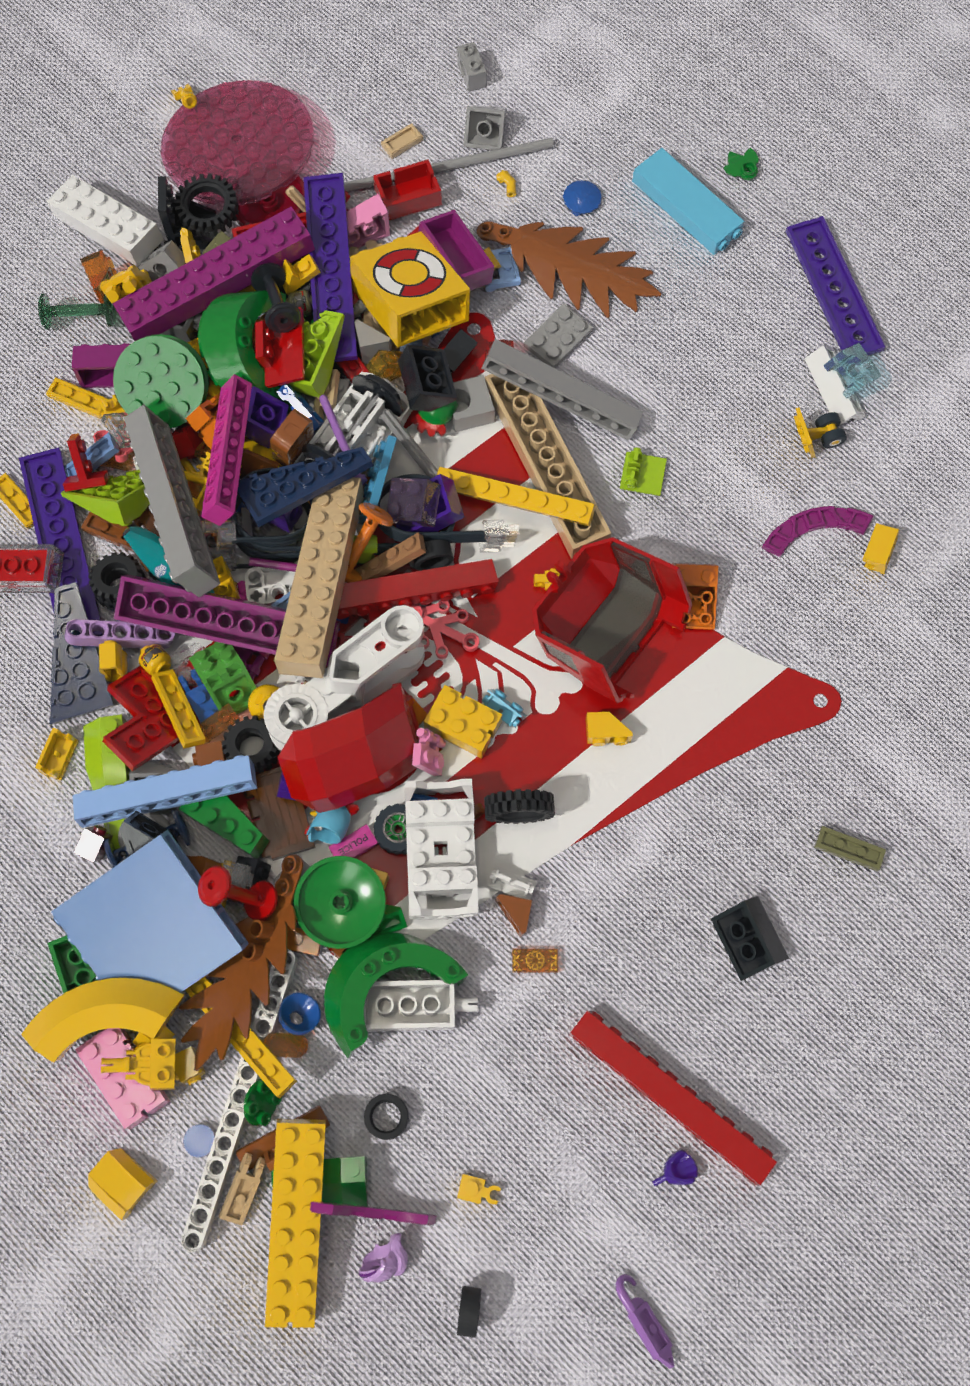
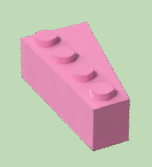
[347,194,390,248]

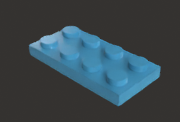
[358,435,397,525]

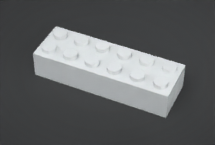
[46,175,164,267]

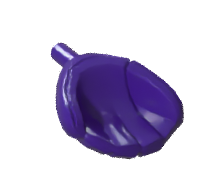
[652,1149,698,1186]

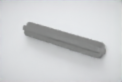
[381,409,438,478]

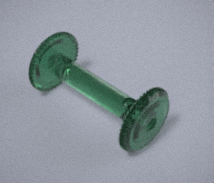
[38,293,116,330]

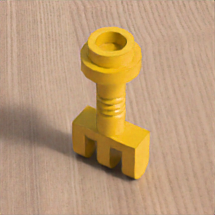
[171,84,197,109]

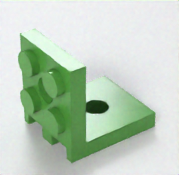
[189,642,256,721]

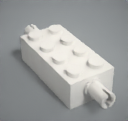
[364,980,478,1032]

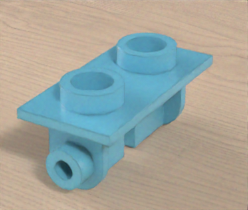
[482,689,527,728]

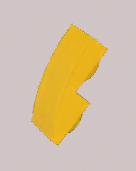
[213,556,240,599]

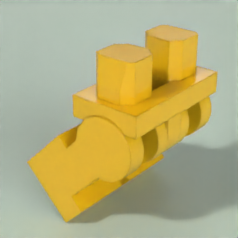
[100,265,152,303]

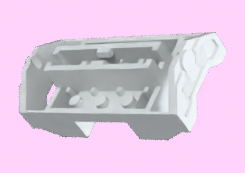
[405,779,479,920]

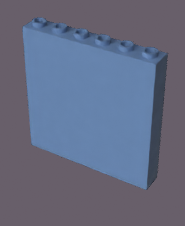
[51,830,249,992]

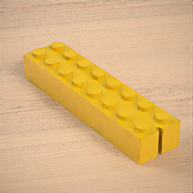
[265,1119,326,1328]

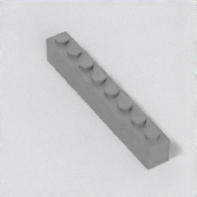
[481,339,643,441]

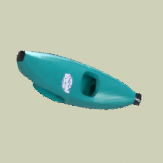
[123,527,214,593]

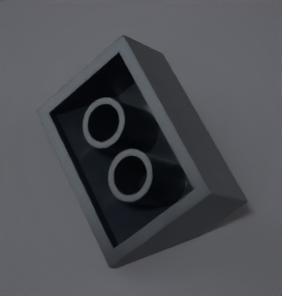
[398,344,457,412]
[711,896,789,981]

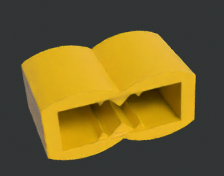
[99,640,128,682]

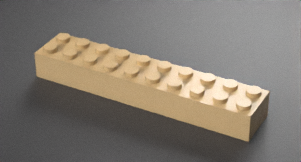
[485,374,611,559]
[274,477,364,678]

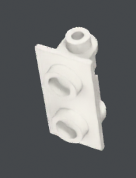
[487,865,537,900]

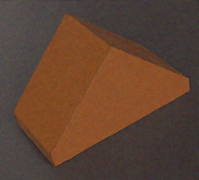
[495,894,532,937]

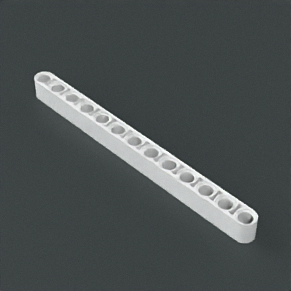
[181,949,298,1252]

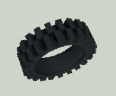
[174,173,239,237]
[484,789,555,824]

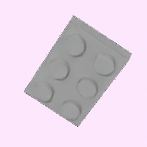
[523,304,593,368]

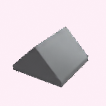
[354,319,393,367]

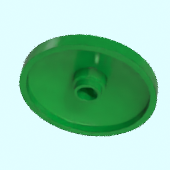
[294,856,386,949]

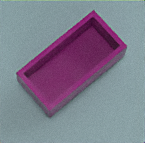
[418,209,494,291]
[72,343,130,388]

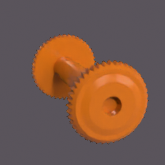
[345,503,393,583]

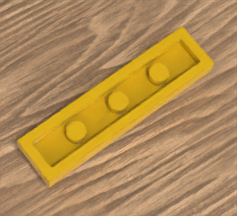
[151,669,206,749]

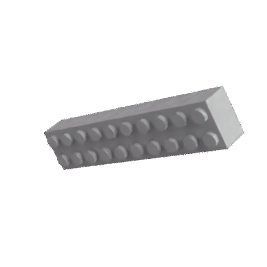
[124,405,220,597]

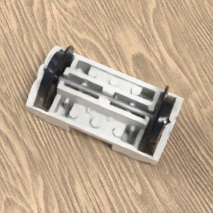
[294,372,413,477]

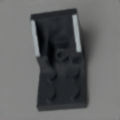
[158,176,218,250]
[119,811,178,856]

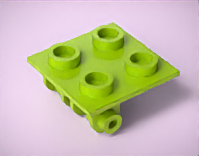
[619,447,667,496]

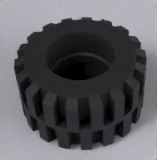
[88,552,146,610]
[222,716,281,774]

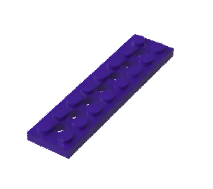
[786,216,885,362]

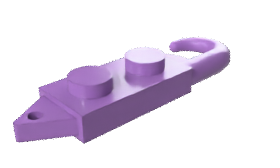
[615,1274,674,1369]

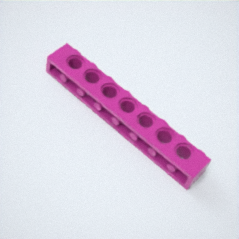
[201,374,252,526]

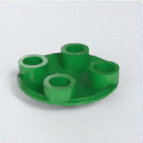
[243,1079,282,1126]

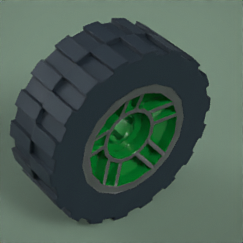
[373,804,407,855]

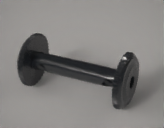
[251,263,301,333]

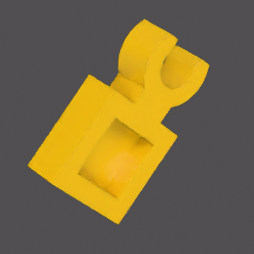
[457,1174,501,1204]

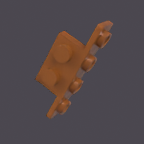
[236,1105,330,1171]

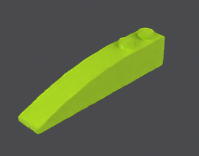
[83,714,130,850]

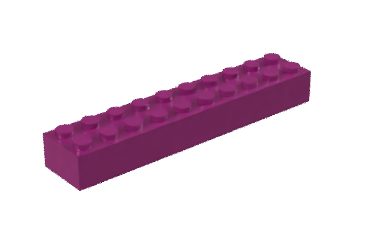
[113,207,315,341]
[114,575,341,666]

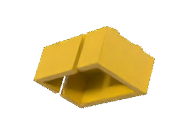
[423,685,503,759]

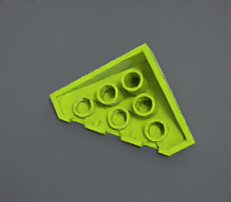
[254,310,345,397]
[61,469,150,526]

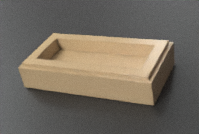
[381,123,423,159]

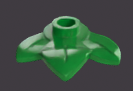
[723,148,759,180]

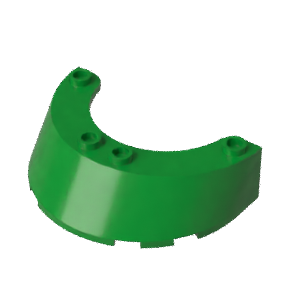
[198,290,286,402]
[324,933,468,1059]

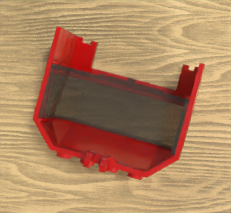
[532,537,692,703]

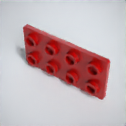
[255,307,305,388]

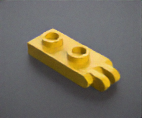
[180,228,201,263]

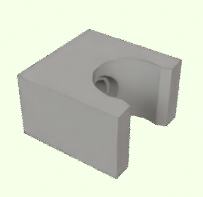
[453,375,495,432]

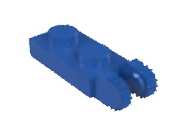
[178,669,225,732]

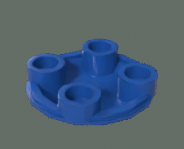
[563,180,602,216]

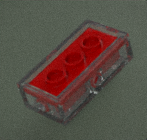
[0,544,64,593]

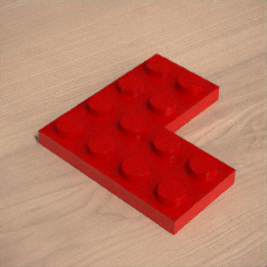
[102,665,200,771]

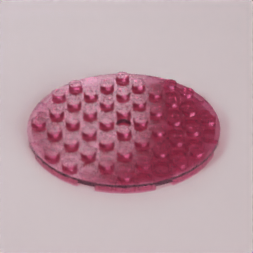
[161,80,314,205]

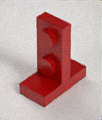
[63,433,110,492]

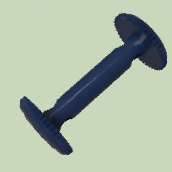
[104,809,191,868]

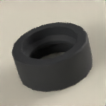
[413,540,454,571]
[364,1093,409,1140]
[457,1286,482,1338]

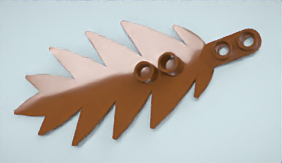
[476,222,661,318]
[179,854,303,1071]

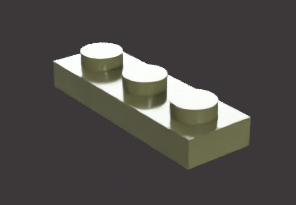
[814,826,886,872]

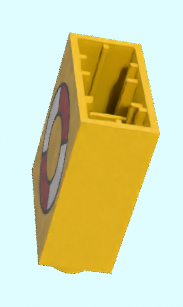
[350,231,470,347]

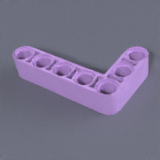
[65,619,175,649]

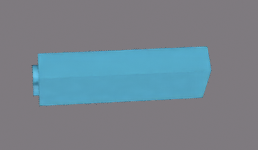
[632,147,744,255]

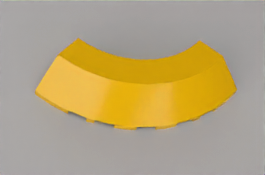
[21,977,185,1063]

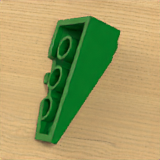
[271,1156,368,1206]

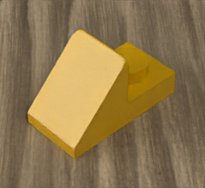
[282,254,321,295]

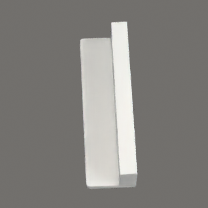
[805,345,866,426]

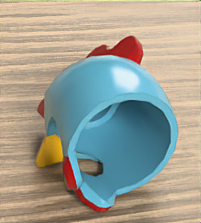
[304,802,359,844]

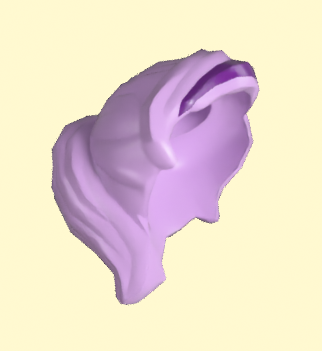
[358,1233,408,1283]

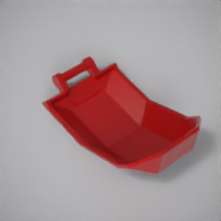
[278,682,420,813]

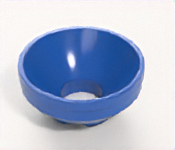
[278,993,321,1035]

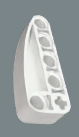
[245,567,347,606]

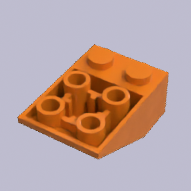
[672,563,719,629]

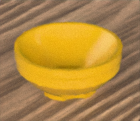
[248,684,279,720]

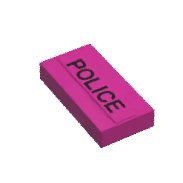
[328,824,378,858]

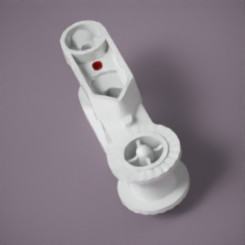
[264,605,425,751]

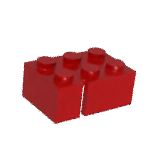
[373,159,442,221]

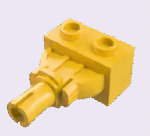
[101,1039,176,1090]

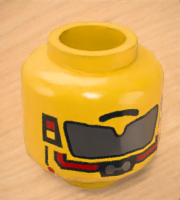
[138,644,171,676]

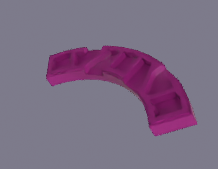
[762,506,873,557]
[310,1202,437,1225]

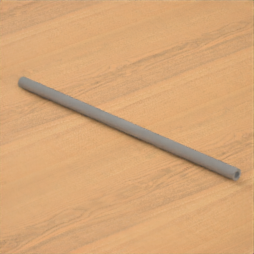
[344,137,554,192]

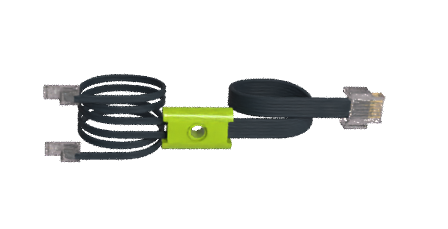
[202,468,520,572]

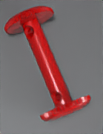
[198,865,278,920]

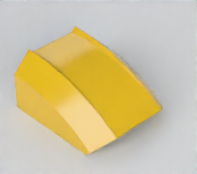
[88,1148,158,1220]

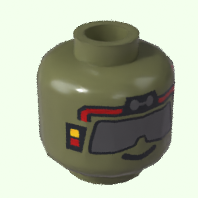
[285,290,313,317]

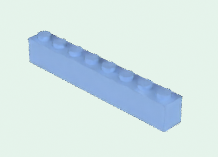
[72,755,257,828]

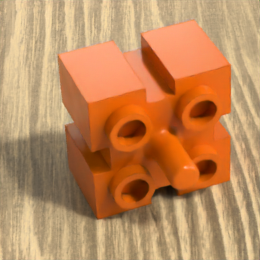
[186,393,220,449]

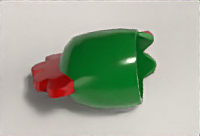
[411,401,458,437]

